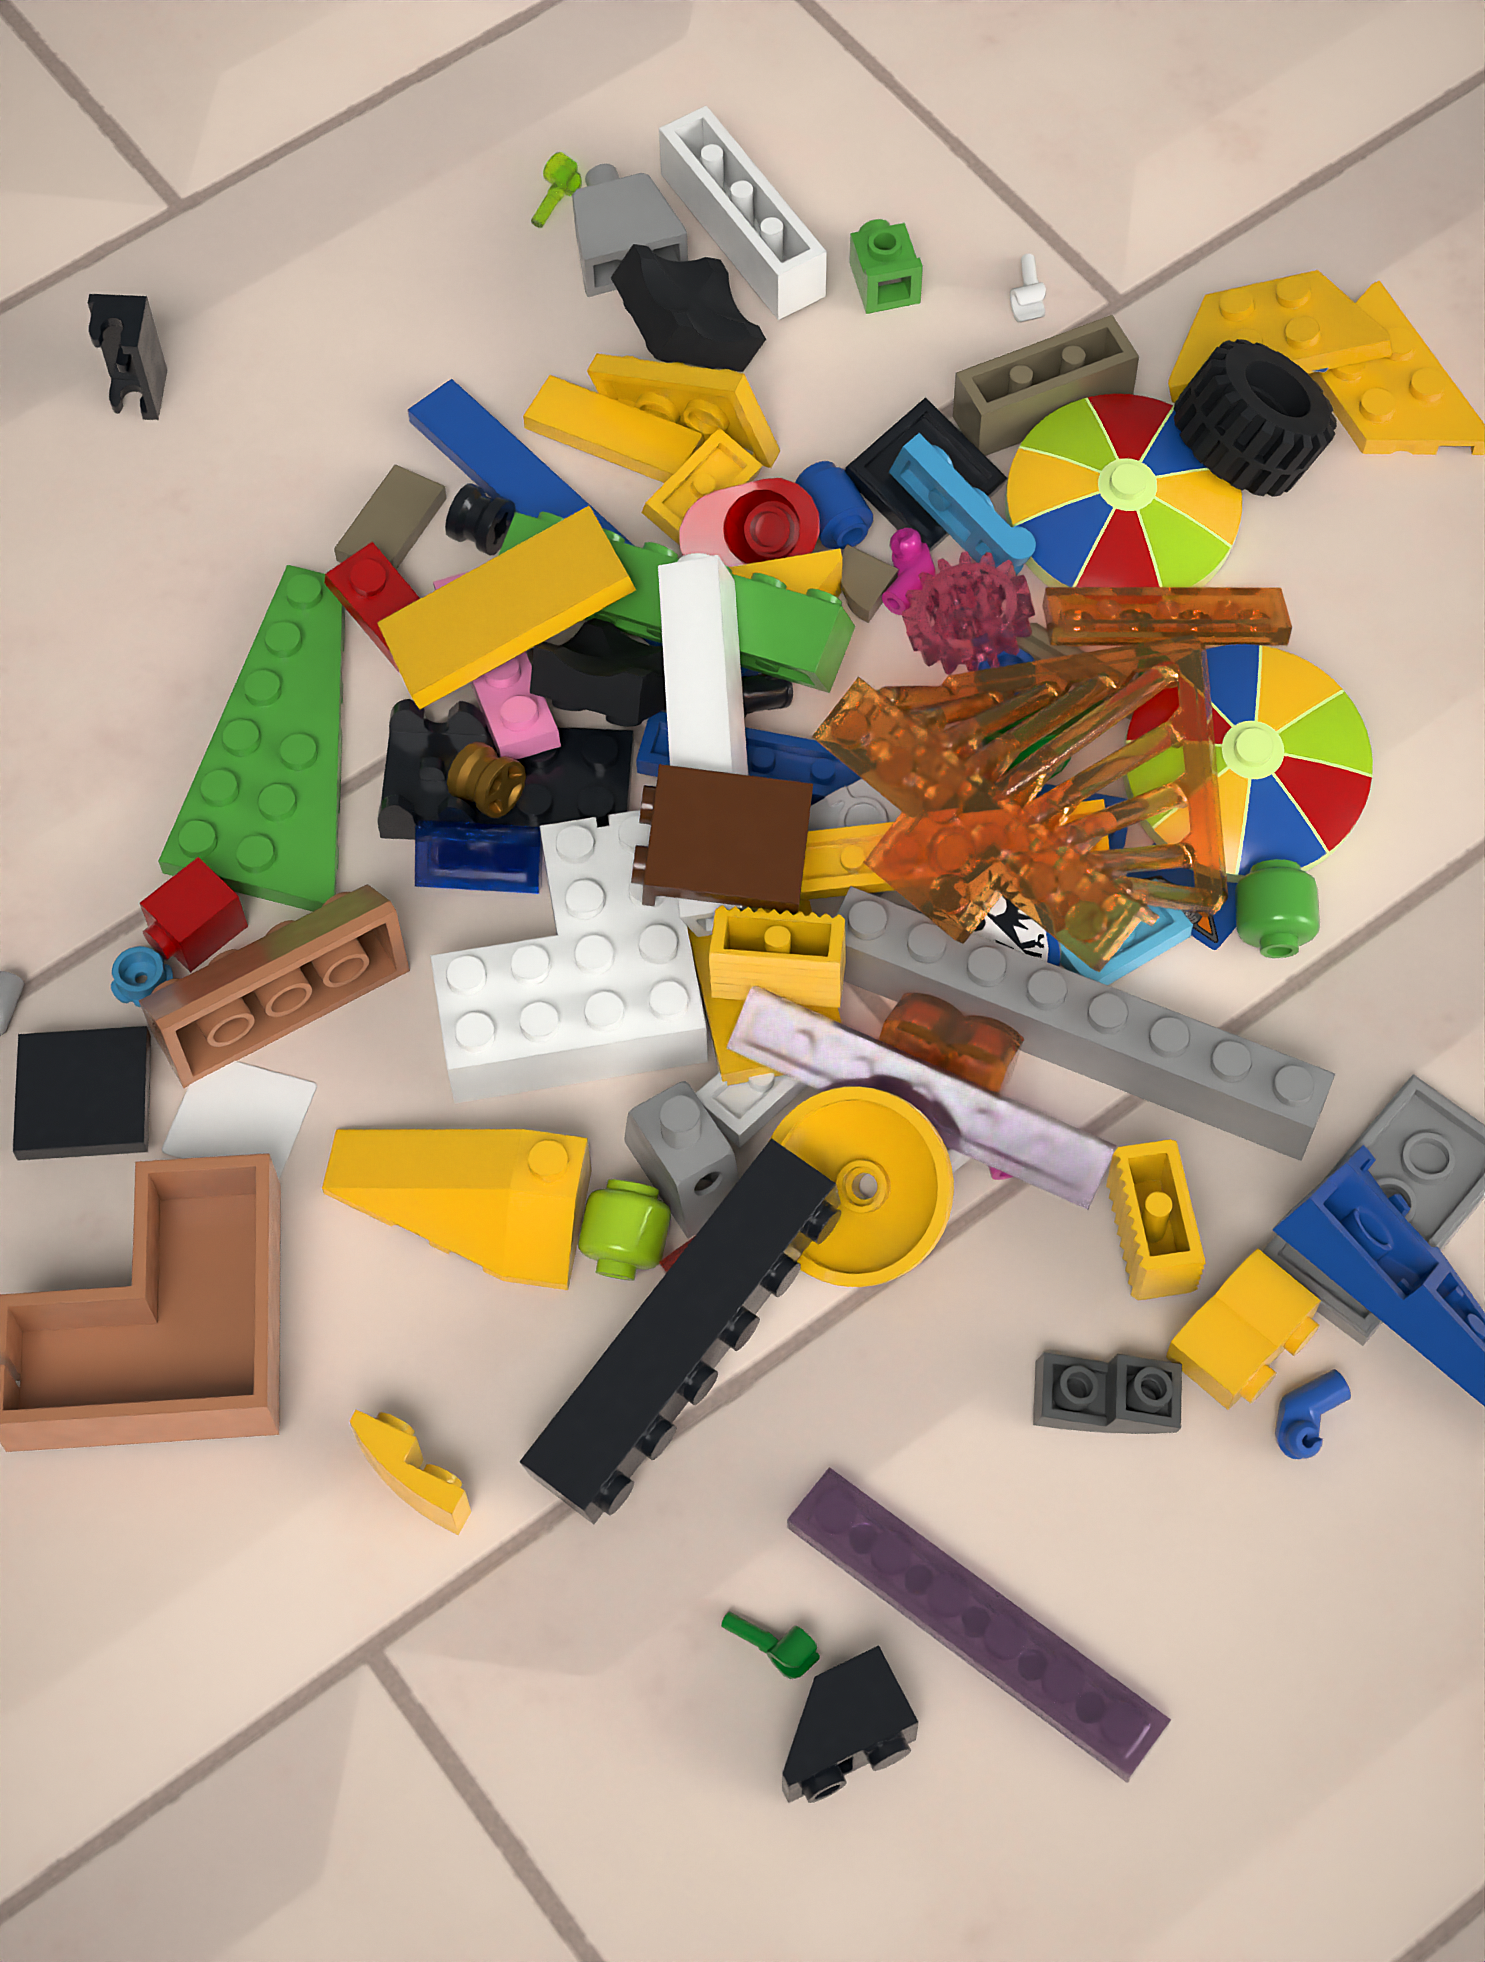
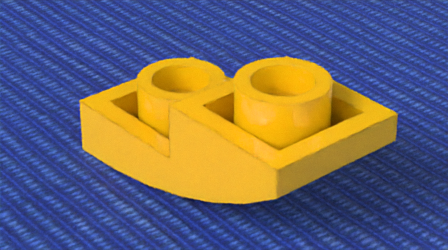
[349,1410,471,1536]

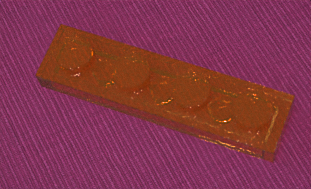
[1042,587,1292,647]

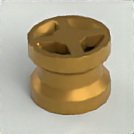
[447,741,526,818]

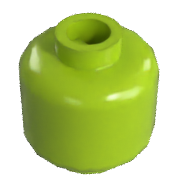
[578,1179,671,1281]

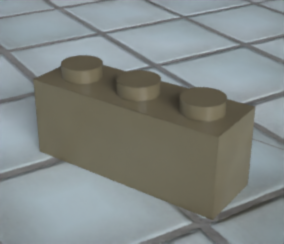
[952,315,1139,456]

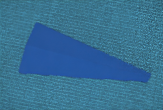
[1272,1145,1485,1407]

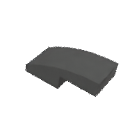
[1033,1352,1182,1434]

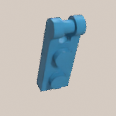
[889,433,1036,583]

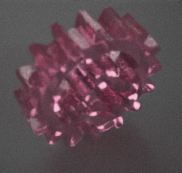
[902,551,1035,676]

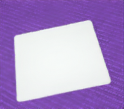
[162,1061,317,1179]

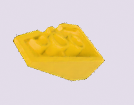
[322,1129,592,1290]

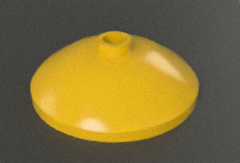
[768,1087,954,1287]

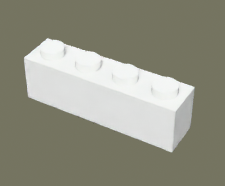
[659,106,827,320]

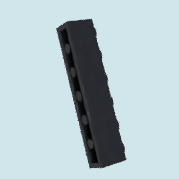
[519,1138,841,1524]

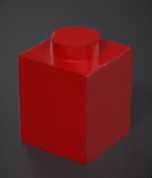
[139,857,248,973]

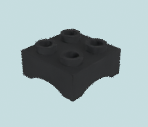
[611,244,766,372]
[530,618,667,727]

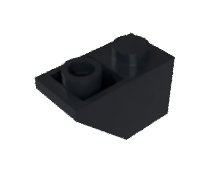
[782,1645,919,1803]

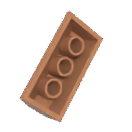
[139,884,410,1088]

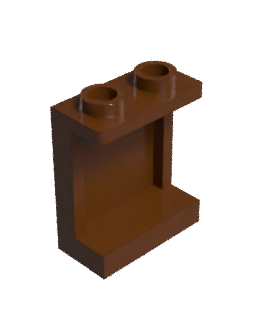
[631,764,813,915]

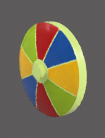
[1005,394,1242,613]
[1122,644,1373,883]

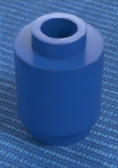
[795,461,873,549]

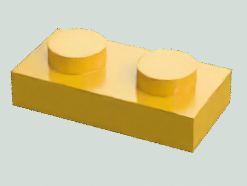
[641,428,763,546]

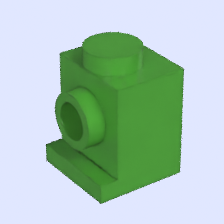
[849,219,923,314]

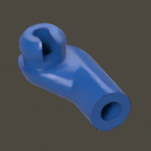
[1275,1369,1351,1459]

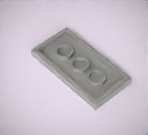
[1262,1074,1485,1346]

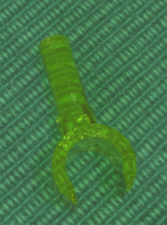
[531,152,582,228]

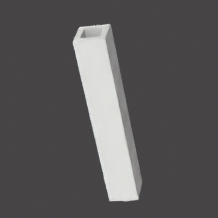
[658,553,757,937]

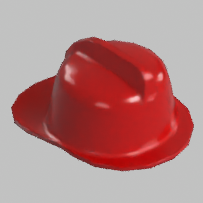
[679,478,820,567]

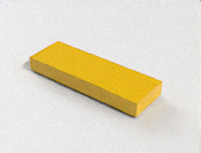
[523,375,704,483]

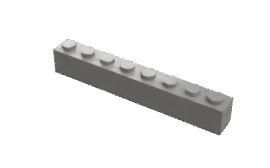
[836,886,1335,1161]

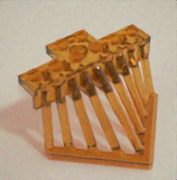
[812,635,1228,972]

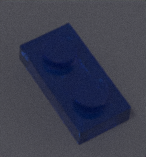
[414,820,543,894]

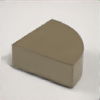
[841,544,899,623]

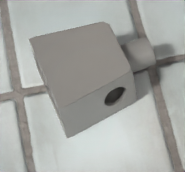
[572,164,688,298]
[624,1081,739,1239]

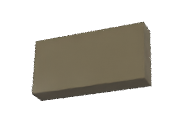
[334,464,447,569]

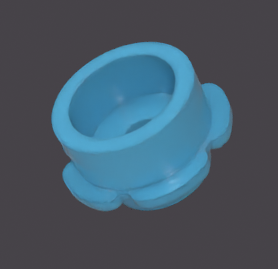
[111,946,173,1007]

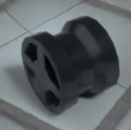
[445,483,516,556]

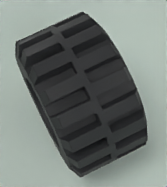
[1173,339,1337,497]

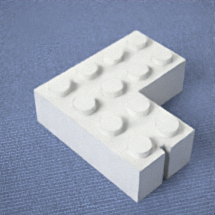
[430,810,708,1103]

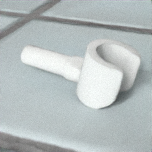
[1010,254,1046,322]

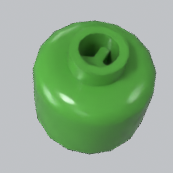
[1235,859,1320,958]

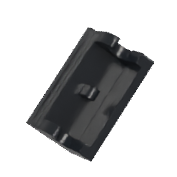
[88,294,167,420]

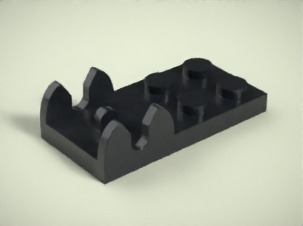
[377,699,634,845]

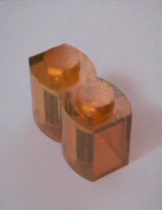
[872,993,1024,1108]

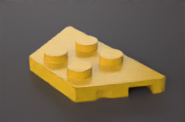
[1168,270,1393,403]
[1308,281,1485,455]

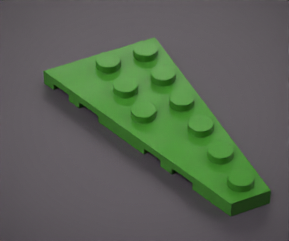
[158,565,345,912]

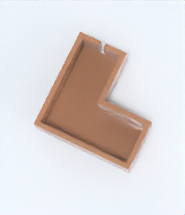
[0,1153,281,1452]

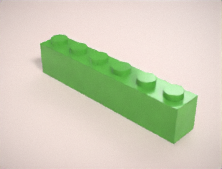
[498,512,856,693]

